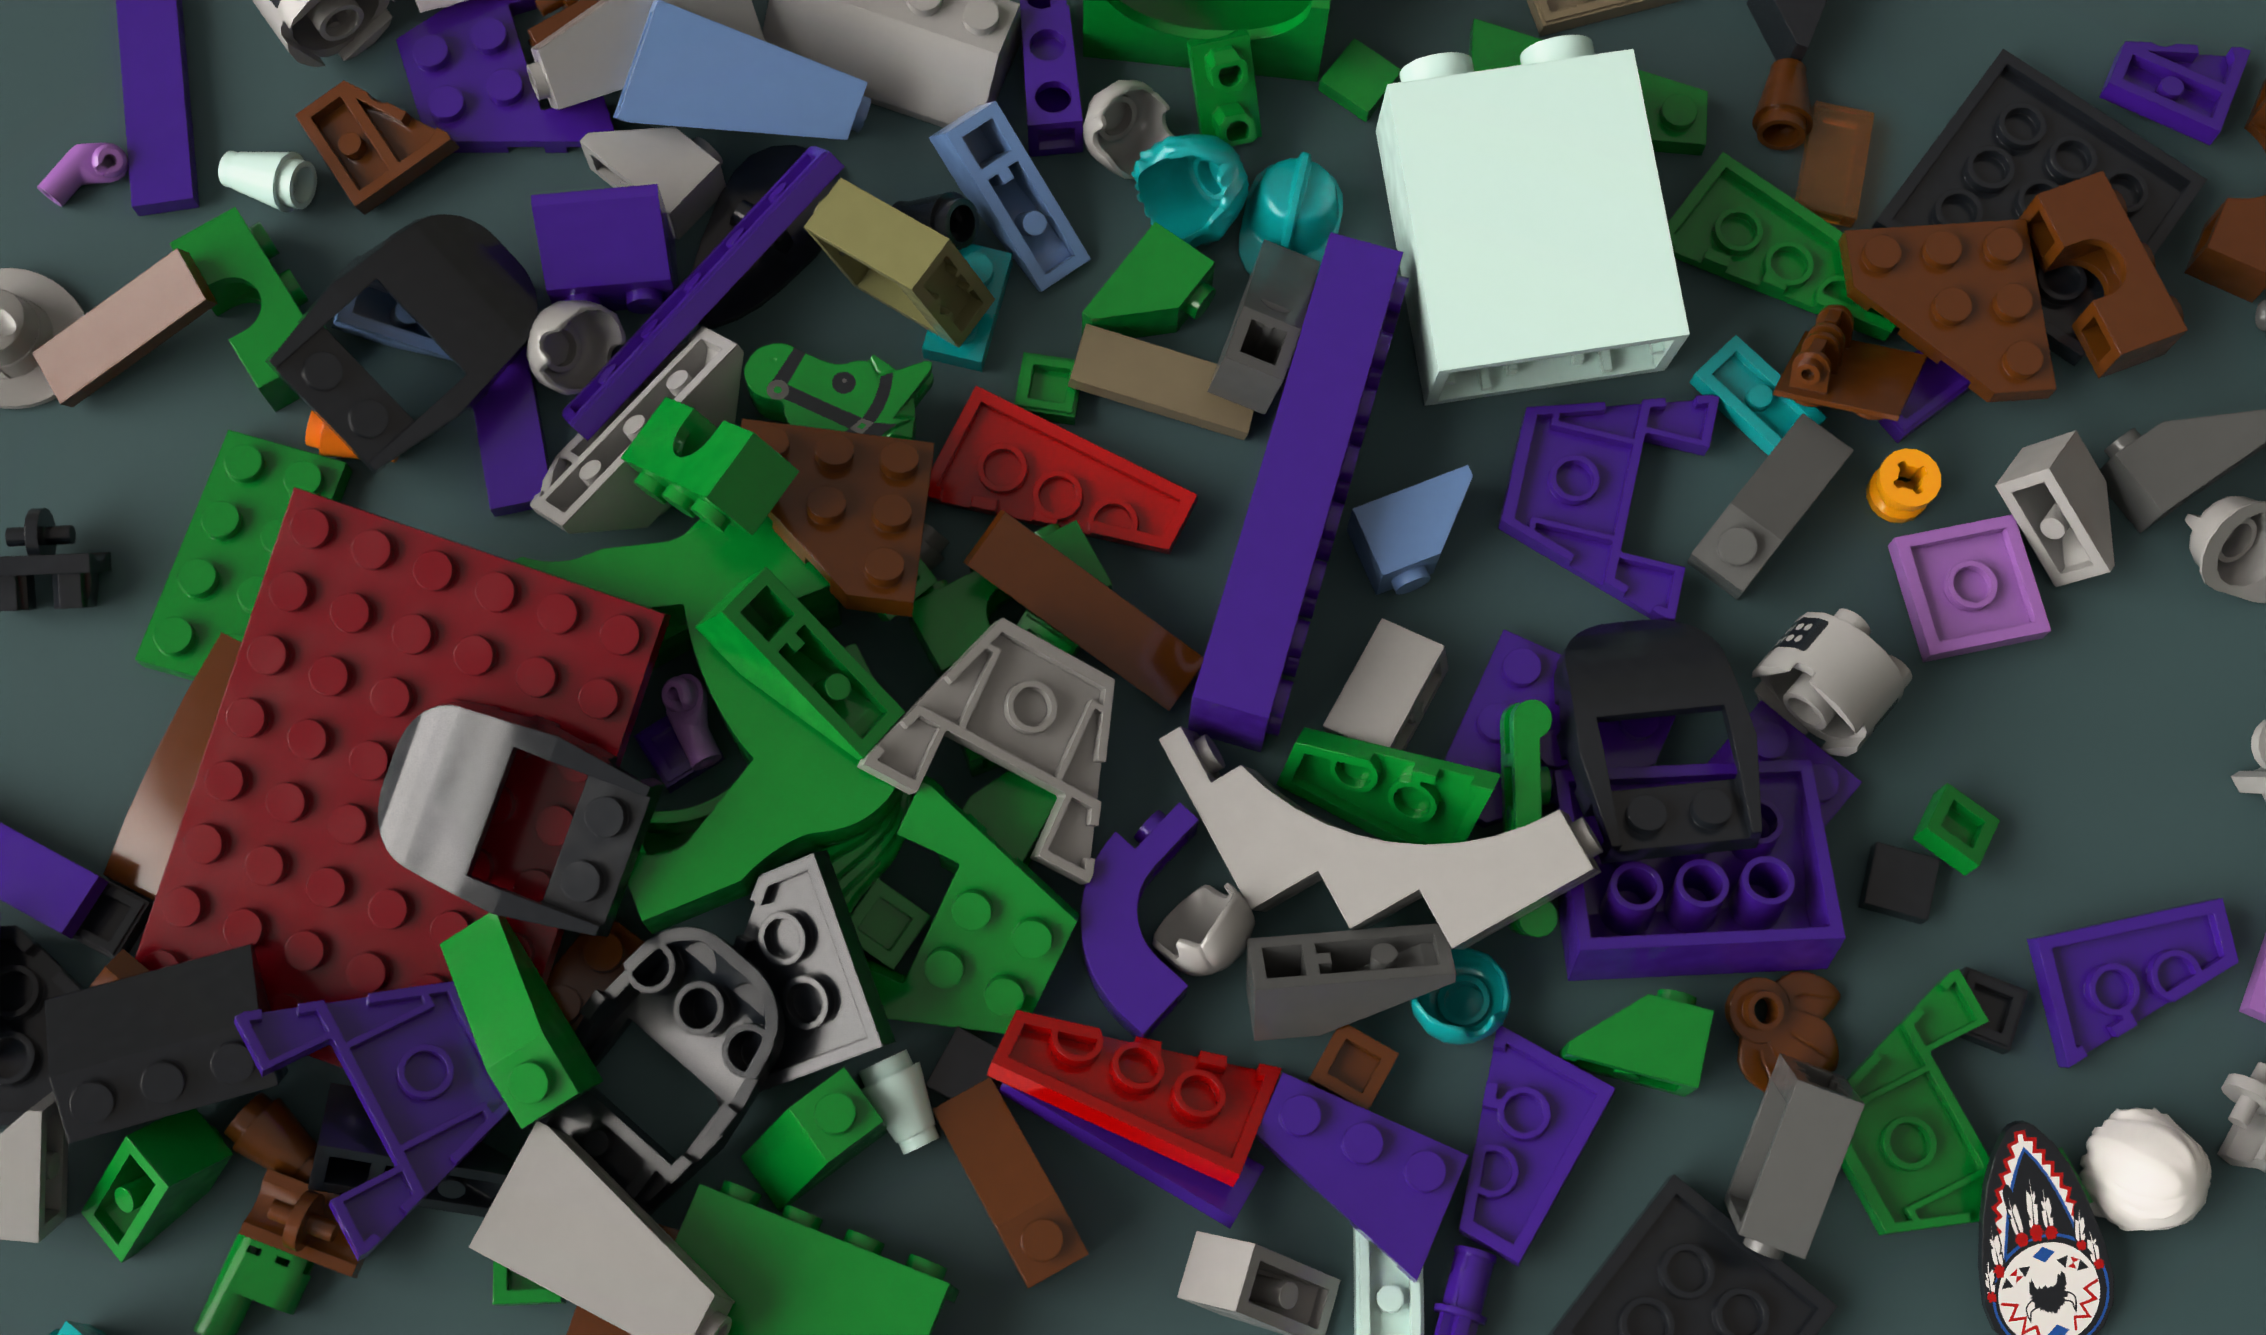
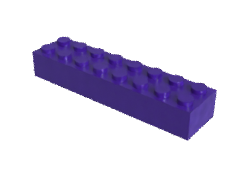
[1187,232,1409,752]

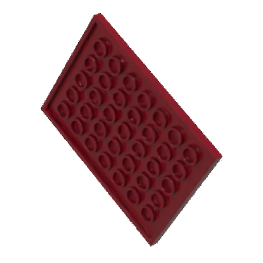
[135,487,671,1068]

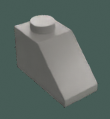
[580,127,726,240]
[1995,430,2115,587]
[0,1091,68,1243]
[1177,1231,1341,1335]

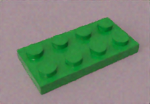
[135,430,353,681]

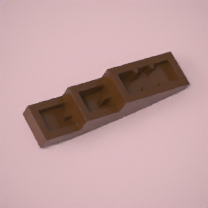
[103,632,242,901]

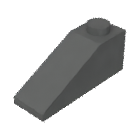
[2100,409,2266,534]
[1687,413,1854,600]
[1246,923,1456,1041]

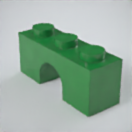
[169,207,329,412]
[620,397,799,536]
[909,520,1112,678]

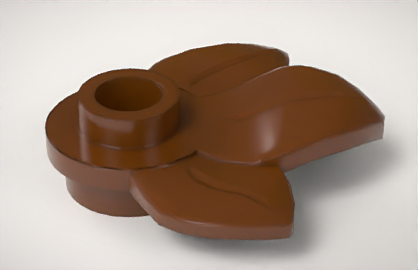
[1725,971,1841,1093]

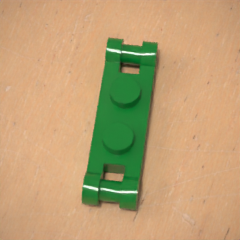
[1500,699,1558,937]

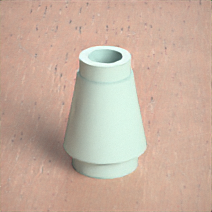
[218,151,317,212]
[858,1049,940,1155]

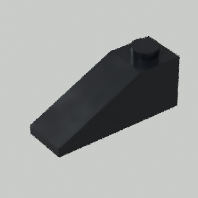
[308,1083,515,1217]

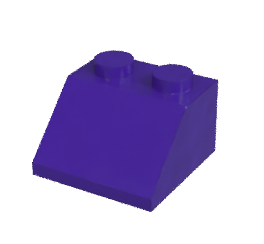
[531,184,678,314]

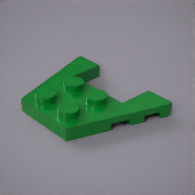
[866,775,1079,1034]
[1841,968,2093,1236]

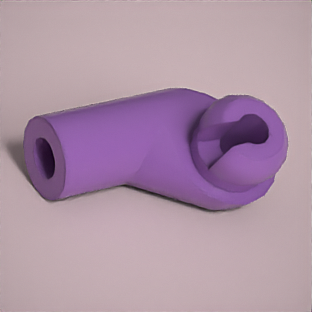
[37,143,128,207]
[661,674,722,771]

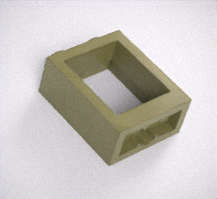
[804,178,995,348]

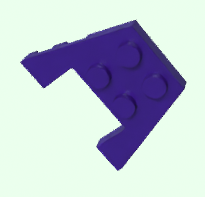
[396,0,615,153]
[1498,395,1720,621]
[234,981,511,1261]

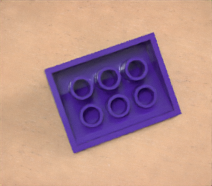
[1552,759,1846,981]

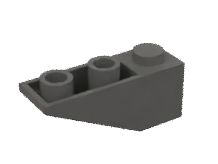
[1207,239,1320,415]

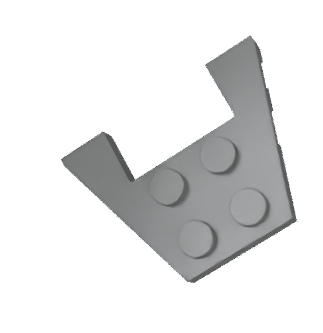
[857,618,1115,885]

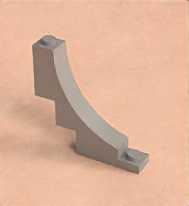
[1159,726,1603,950]

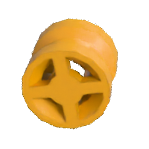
[1866,448,1941,524]

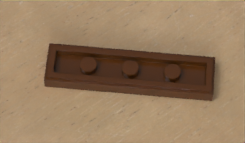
[963,510,1204,711]

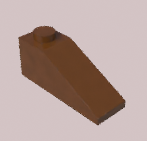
[932,1077,1089,1289]

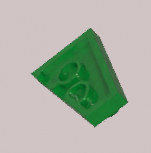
[1276,727,1501,845]

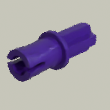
[1433,1245,1498,1335]

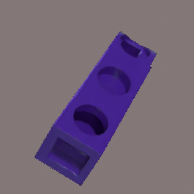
[1020,0,1083,157]

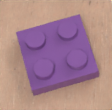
[1888,514,2051,662]

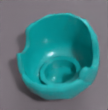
[1410,946,1512,1045]

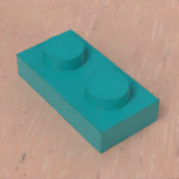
[922,244,1013,372]
[1689,335,1827,456]

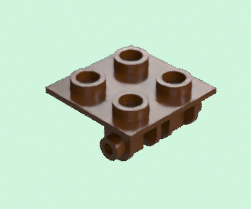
[1773,305,1927,421]

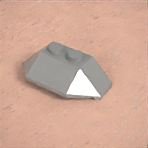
[530,326,744,534]

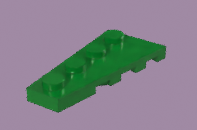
[1469,18,1708,156]
[1668,152,1896,342]

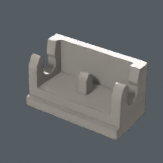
[1323,618,1449,751]

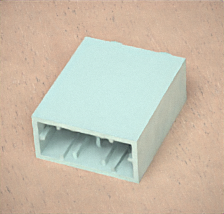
[1376,35,1690,406]

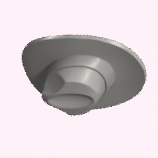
[0,268,85,409]

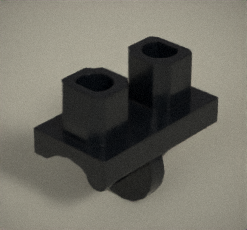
[0,508,112,611]

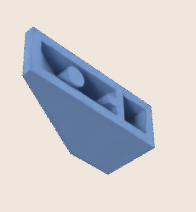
[929,101,1091,292]

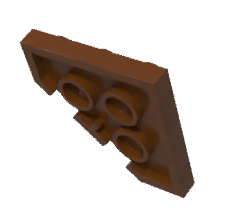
[1839,219,2057,402]
[740,418,935,617]

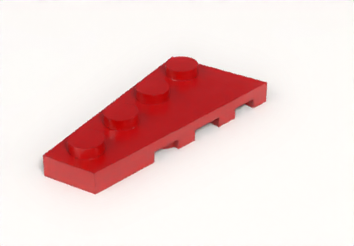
[928,386,1198,555]
[987,1010,1282,1187]

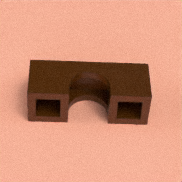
[2019,171,2188,379]

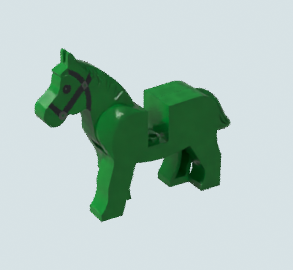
[512,343,934,934]

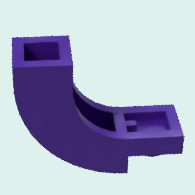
[1081,802,1199,1038]

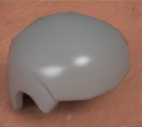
[1083,80,1174,179]
[526,300,626,395]
[1152,883,1255,977]

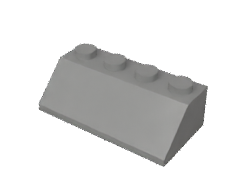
[762,0,1022,128]

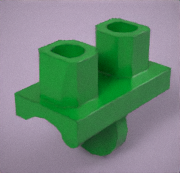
[1187,29,1262,146]

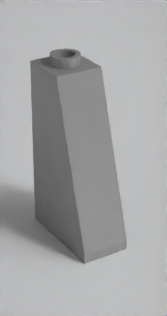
[526,0,765,110]
[469,1121,735,1335]

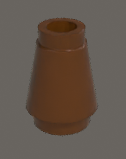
[1752,58,1813,151]
[224,1092,317,1184]

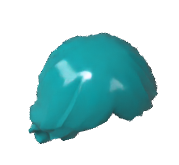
[1131,134,1249,248]

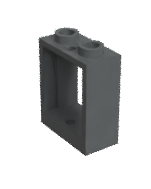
[1724,1053,1865,1260]

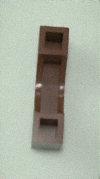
[2184,79,2266,303]

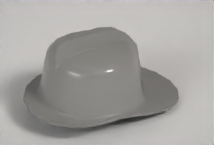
[2185,496,2266,603]

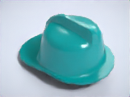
[1239,152,1343,282]

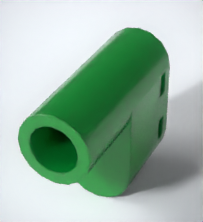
[193,1232,314,1335]

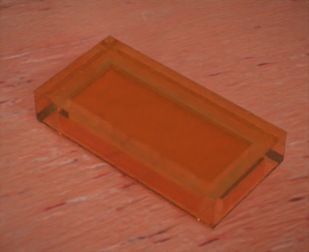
[1795,101,1875,228]

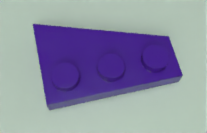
[2027,898,2239,1068]
[1459,1026,1616,1267]
[1255,1072,1469,1283]

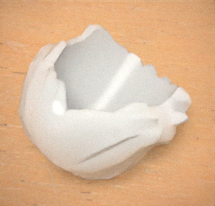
[2079,1107,2212,1231]

